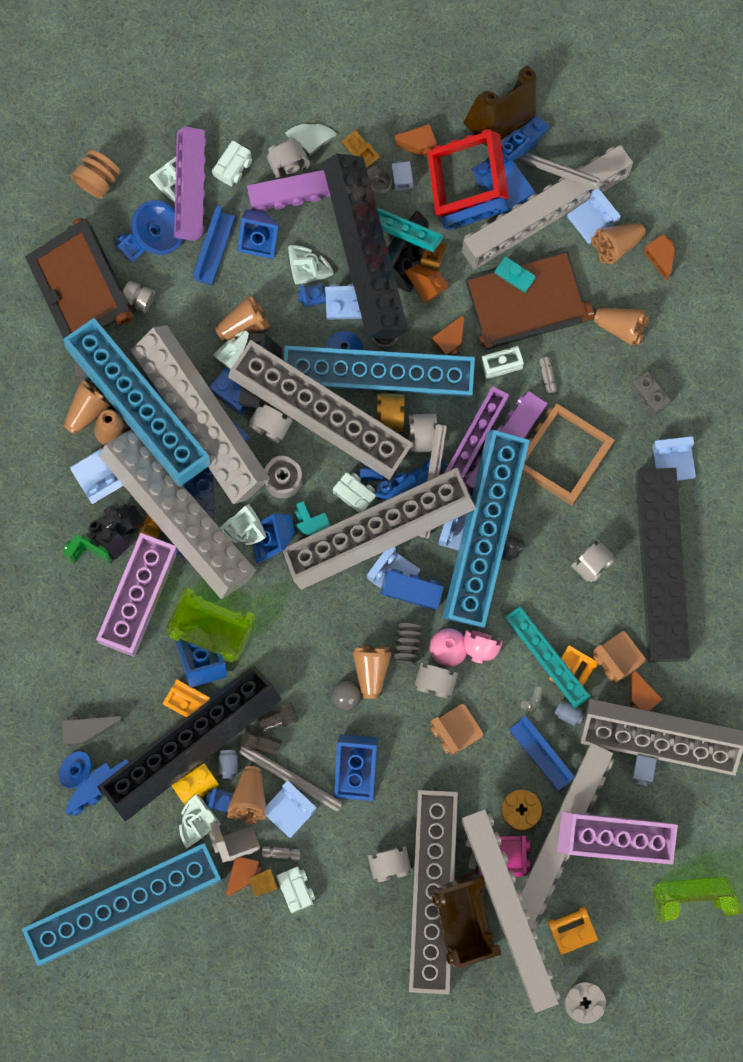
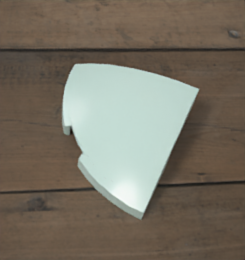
[285,124,337,156]
[149,157,176,203]
[288,245,334,284]
[213,331,249,369]
[220,504,266,545]
[179,794,221,849]

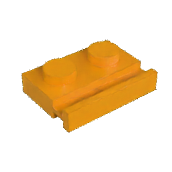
[163,679,211,718]

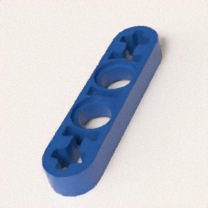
[442,198,508,230]

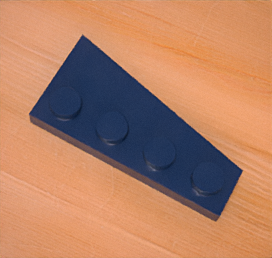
[184,467,214,521]

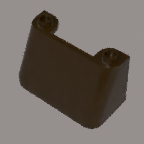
[463,65,536,146]
[432,873,502,969]

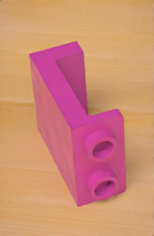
[478,835,530,877]

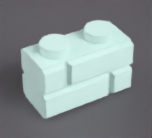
[212,141,252,187]
[481,346,524,379]
[333,472,377,513]
[276,867,315,913]

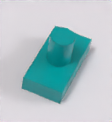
[494,256,536,293]

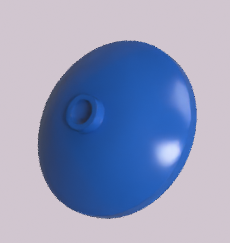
[131,200,183,255]

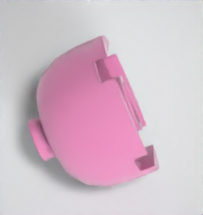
[430,628,467,667]
[464,630,503,663]

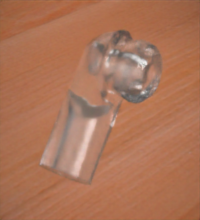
[521,686,543,711]

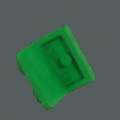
[63,534,112,564]

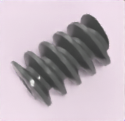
[392,623,422,665]

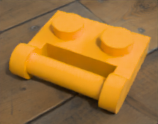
[549,646,598,686]
[548,907,598,955]

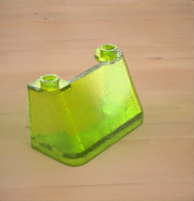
[166,587,257,662]
[653,877,742,923]

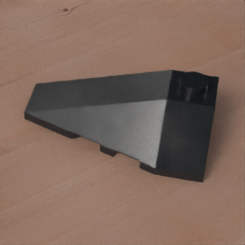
[387,211,429,292]
[239,332,282,408]

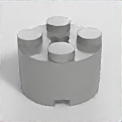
[267,138,310,179]
[249,403,293,443]
[408,413,437,452]
[264,456,302,499]
[570,538,615,582]
[414,663,458,699]
[367,846,411,882]
[564,982,606,1024]

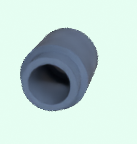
[554,700,585,726]
[218,750,238,779]

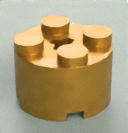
[377,393,404,432]
[501,790,542,831]

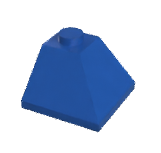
[237,209,279,259]
[253,514,295,563]

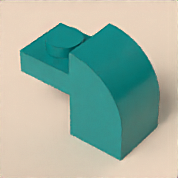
[295,501,331,538]

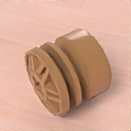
[70,149,121,199]

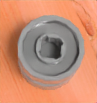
[123,280,155,313]

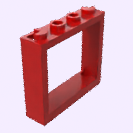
[427,129,509,218]

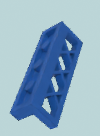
[193,206,235,286]
[509,715,575,791]

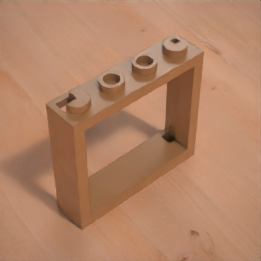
[522,404,615,506]

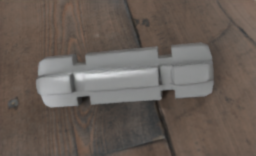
[540,357,556,394]
[261,846,300,860]

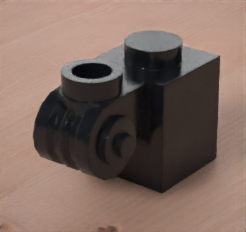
[102,504,145,536]
[89,520,129,559]
[501,531,525,561]

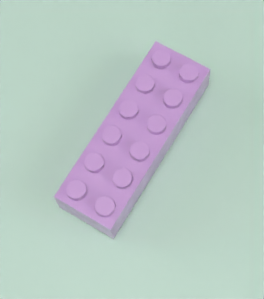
[96,533,178,657]
[557,811,678,864]

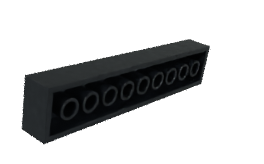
[322,153,409,339]
[635,468,690,663]
[98,666,282,822]

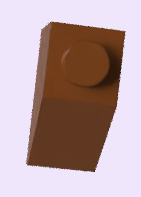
[394,124,437,156]
[644,234,675,280]
[405,264,450,303]
[432,316,464,356]
[630,671,662,711]
[226,857,262,897]

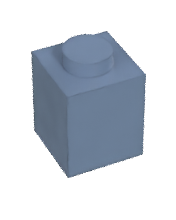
[392,160,413,191]
[631,755,657,786]

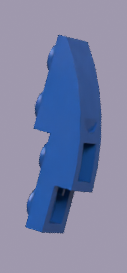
[501,116,550,161]
[375,458,446,499]
[65,759,129,816]

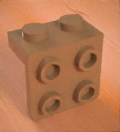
[593,631,646,683]
[430,704,483,756]

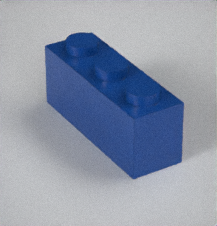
[379,569,444,610]

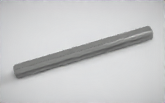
[519,153,602,189]
[419,424,447,538]
[239,745,343,811]

